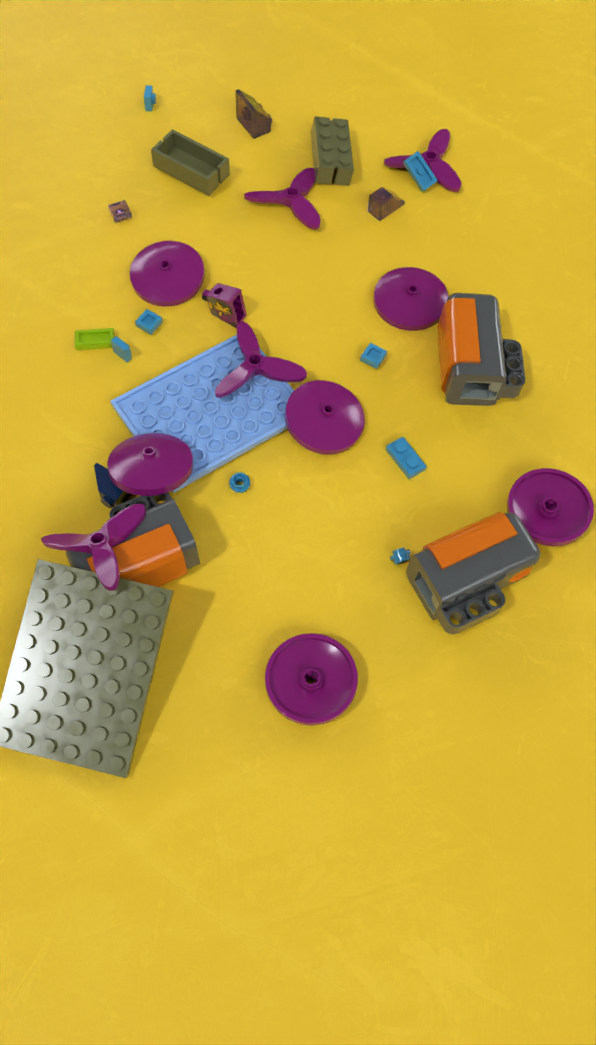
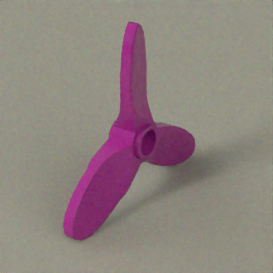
[384,129,461,192]
[244,168,321,229]
[215,321,307,398]
[41,504,146,591]

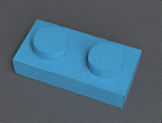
[403,151,438,192]
[386,437,427,479]

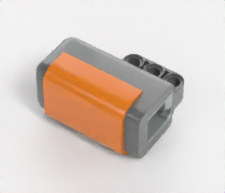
[438,293,525,406]
[66,492,200,587]
[406,512,541,635]

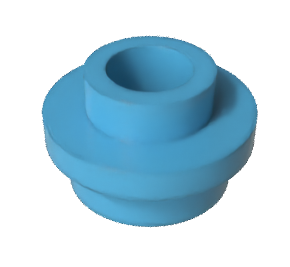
[229,472,250,493]
[390,547,411,565]

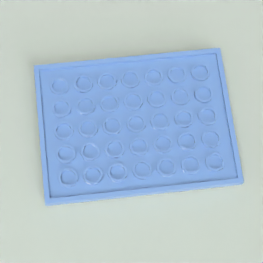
[110,335,294,493]

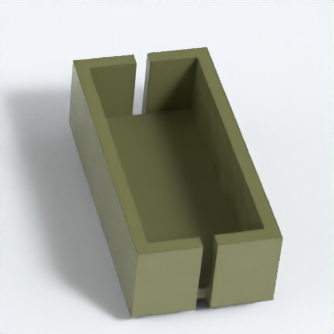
[311,116,354,186]
[151,129,230,196]

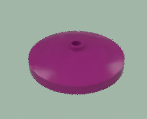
[130,241,205,307]
[373,267,448,331]
[284,380,365,454]
[107,433,193,496]
[507,468,594,546]
[265,633,358,726]

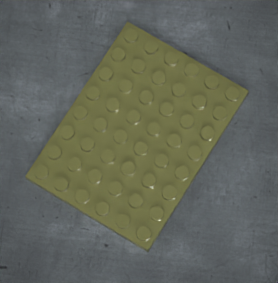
[0,559,174,778]

